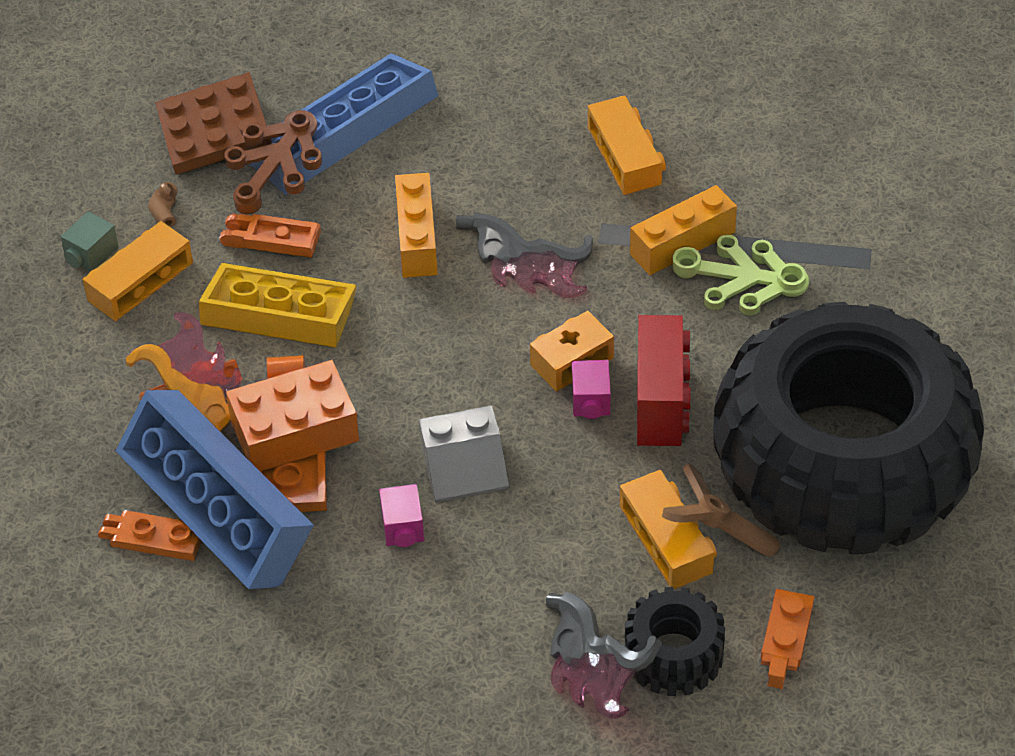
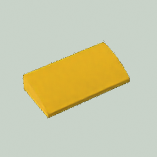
[199,263,356,348]

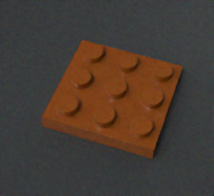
[155,72,273,175]

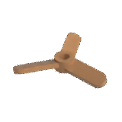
[662,463,780,556]

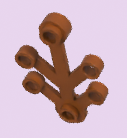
[225,110,322,214]

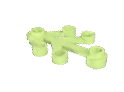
[672,234,809,316]

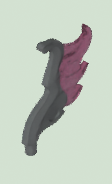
[456,212,593,298]
[546,591,662,719]

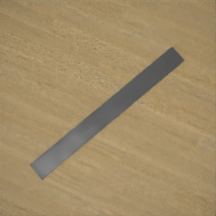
[598,223,872,270]

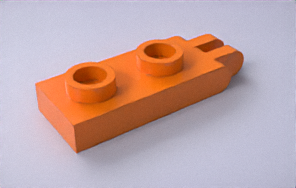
[98,511,202,561]

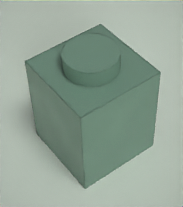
[60,211,119,272]

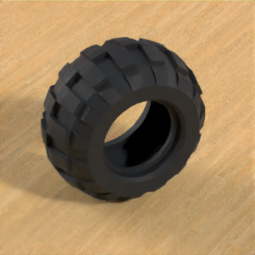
[713,302,984,554]

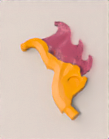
[126,312,241,432]

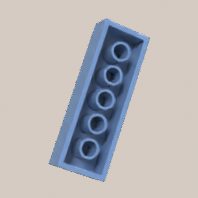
[116,390,314,589]

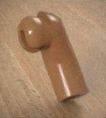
[148,182,178,227]

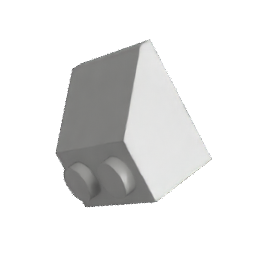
[419,405,509,503]

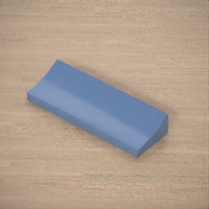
[249,53,438,195]

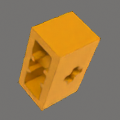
[530,310,614,392]

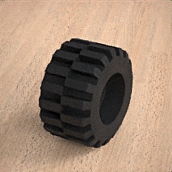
[625,587,725,696]

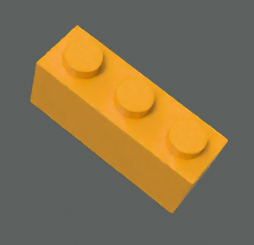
[588,95,666,195]
[395,173,438,278]
[630,185,737,276]
[82,221,193,322]
[619,469,717,589]

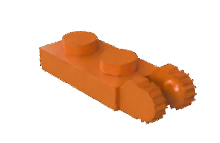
[219,213,321,258]

